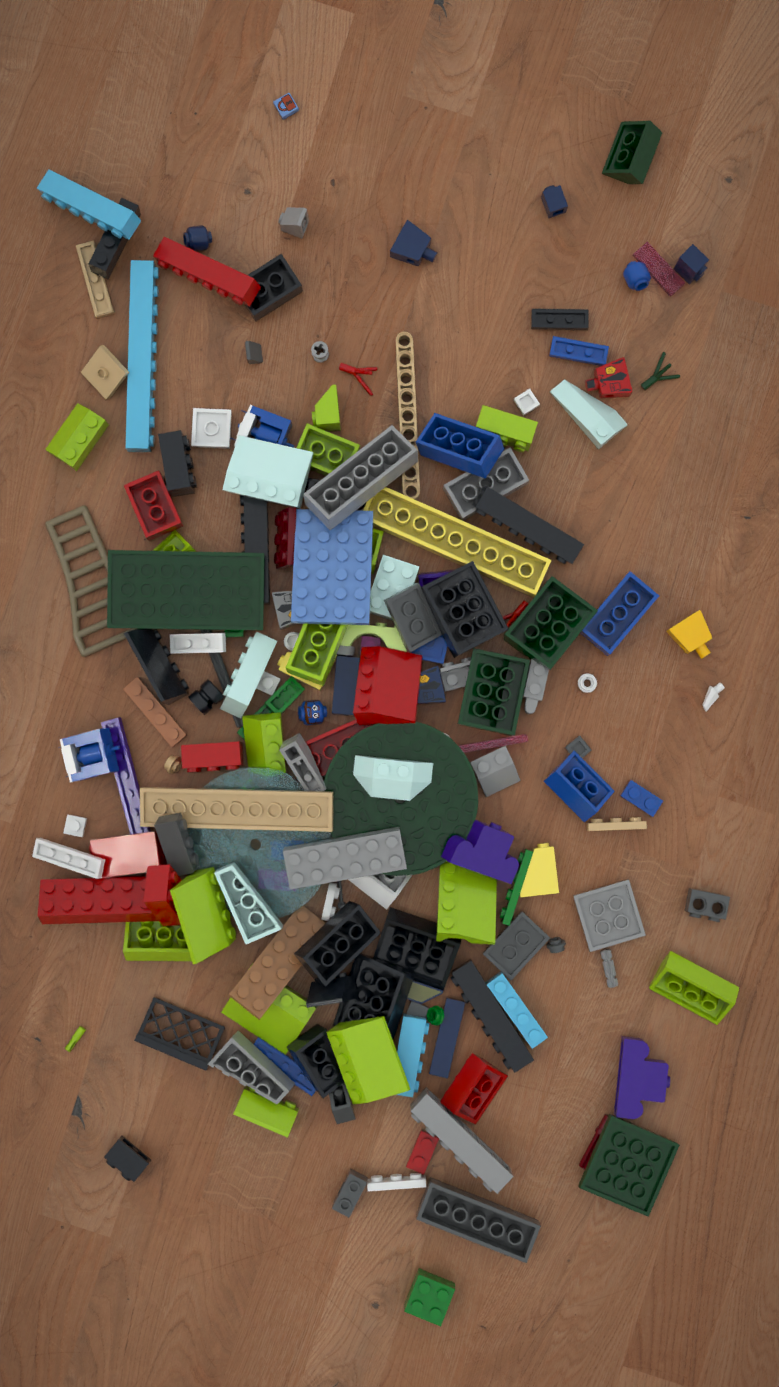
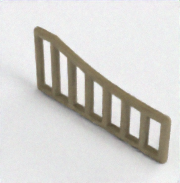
[45,505,135,657]

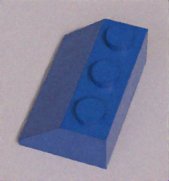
[544,750,615,822]

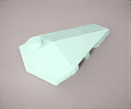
[550,379,628,449]

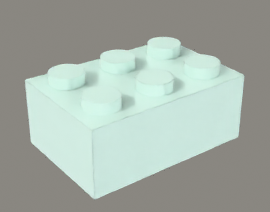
[370,555,419,621]

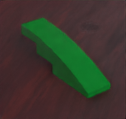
[237,676,305,741]

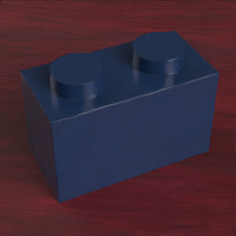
[674,244,709,285]

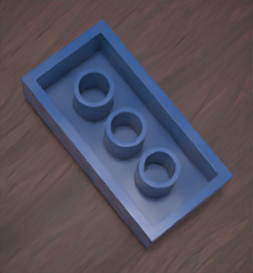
[416,413,504,479]
[580,571,659,656]

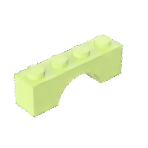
[340,623,407,652]

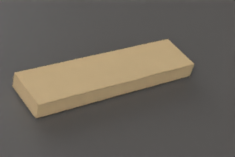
[76,241,114,319]

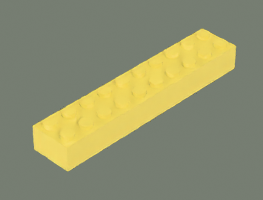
[363,487,551,598]

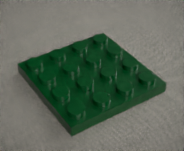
[578,1114,680,1217]

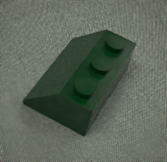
[602,121,663,184]

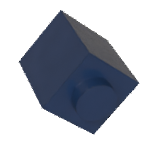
[541,185,568,219]

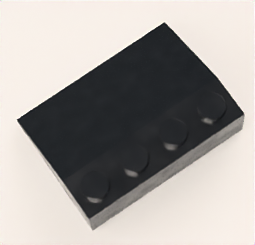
[421,561,508,658]
[124,629,189,705]
[373,907,462,990]
[333,953,415,1040]

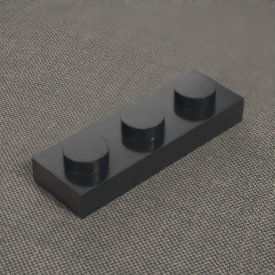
[531,309,589,330]

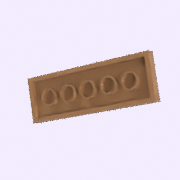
[228,904,326,1020]

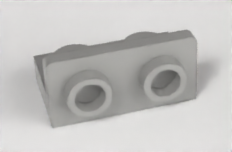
[439,657,471,692]

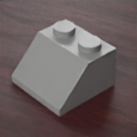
[470,746,521,797]

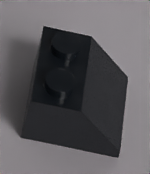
[306,972,358,1008]

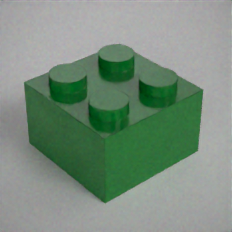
[404,1268,455,1327]

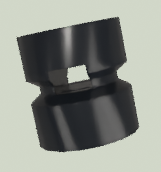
[188,679,224,715]

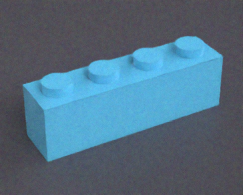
[485,971,548,1049]
[396,1013,429,1098]

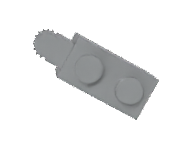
[523,659,549,714]

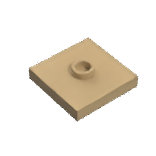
[81,345,129,400]

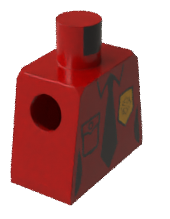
[585,357,633,398]

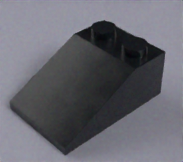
[287,1024,344,1098]

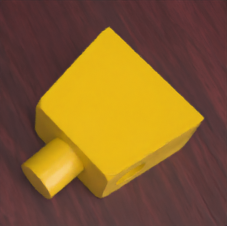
[666,610,712,659]

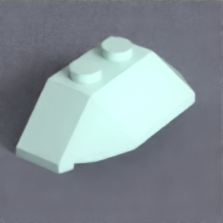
[353,755,433,801]

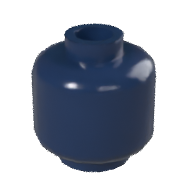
[183,225,212,252]

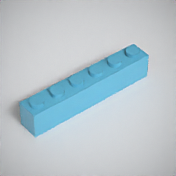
[37,169,141,240]

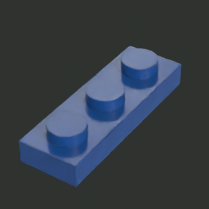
[549,336,609,366]

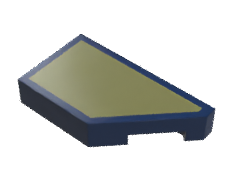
[407,980,443,1004]

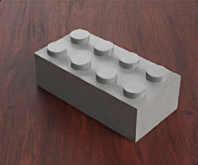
[443,447,529,521]

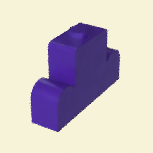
[441,820,519,884]
[614,1036,670,1119]

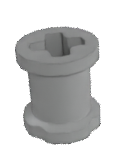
[311,341,329,363]

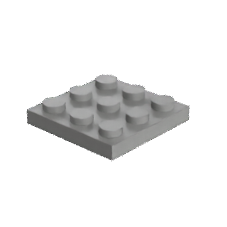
[573,879,646,952]

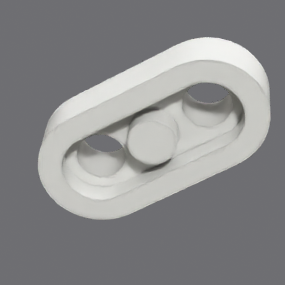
[321,882,340,921]

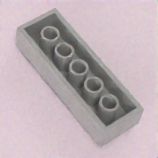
[303,425,418,530]
[283,827,407,890]
[410,1087,514,1194]

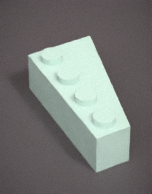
[220,631,277,719]
[214,862,283,944]

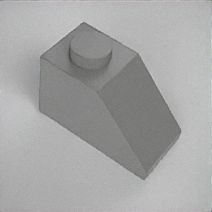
[278,207,309,239]

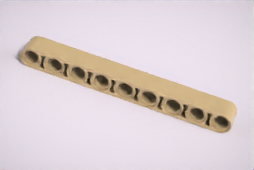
[396,332,420,500]

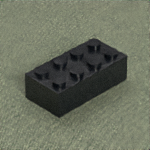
[294,901,381,987]

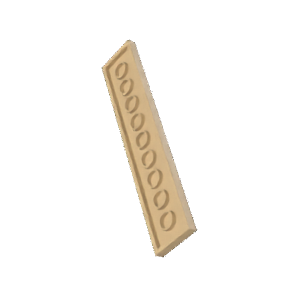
[140,787,333,832]

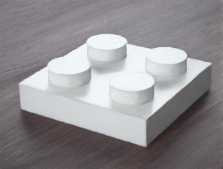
[191,408,232,449]

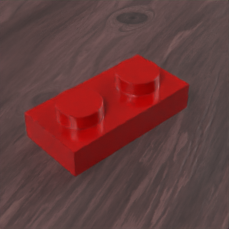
[406,1129,439,1175]

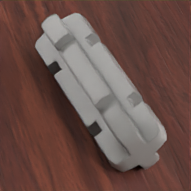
[600,949,618,988]

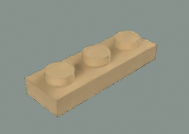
[586,817,647,831]

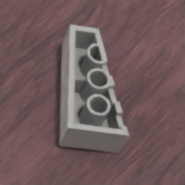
[207,1030,295,1104]

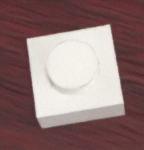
[513,389,540,416]
[256,671,281,696]
[63,814,87,837]

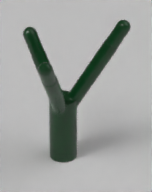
[641,352,680,390]

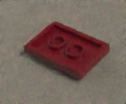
[274,507,296,570]

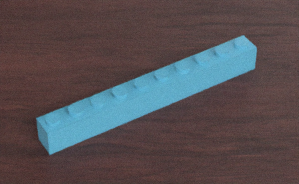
[125,260,159,452]

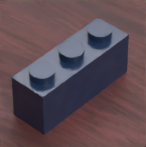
[332,656,360,716]

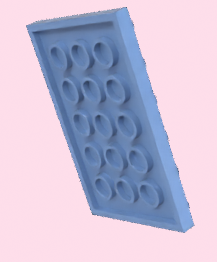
[291,509,373,625]

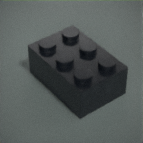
[244,254,303,322]
[158,430,197,497]

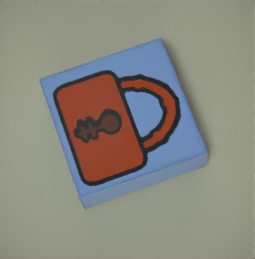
[273,93,299,120]

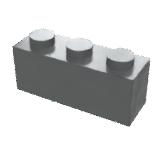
[154,812,199,876]

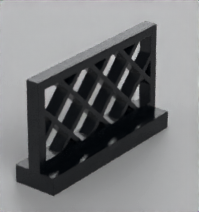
[134,997,225,1071]

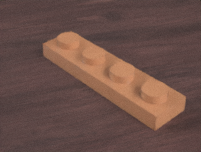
[123,677,187,748]

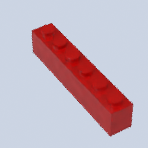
[153,237,261,307]

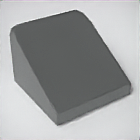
[245,341,263,364]

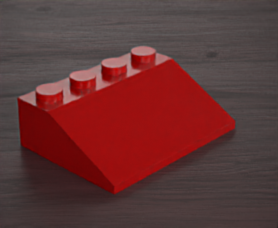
[353,646,423,725]

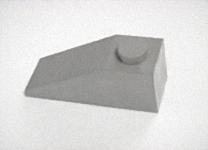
[279,733,327,791]

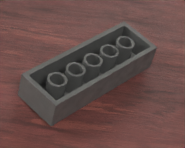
[416,1177,541,1263]

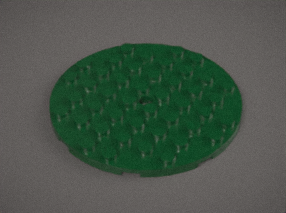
[324,722,478,876]

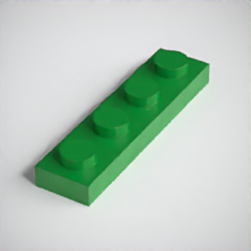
[499,849,533,926]

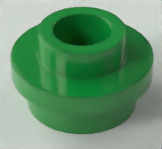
[427,1006,444,1026]

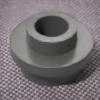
[546,937,566,953]

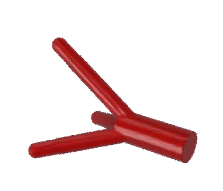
[339,363,377,396]
[503,600,529,627]

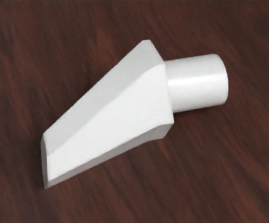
[702,683,725,711]

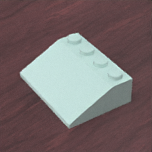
[222,435,314,509]

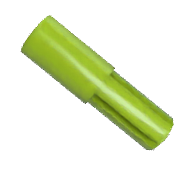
[65,1026,86,1052]

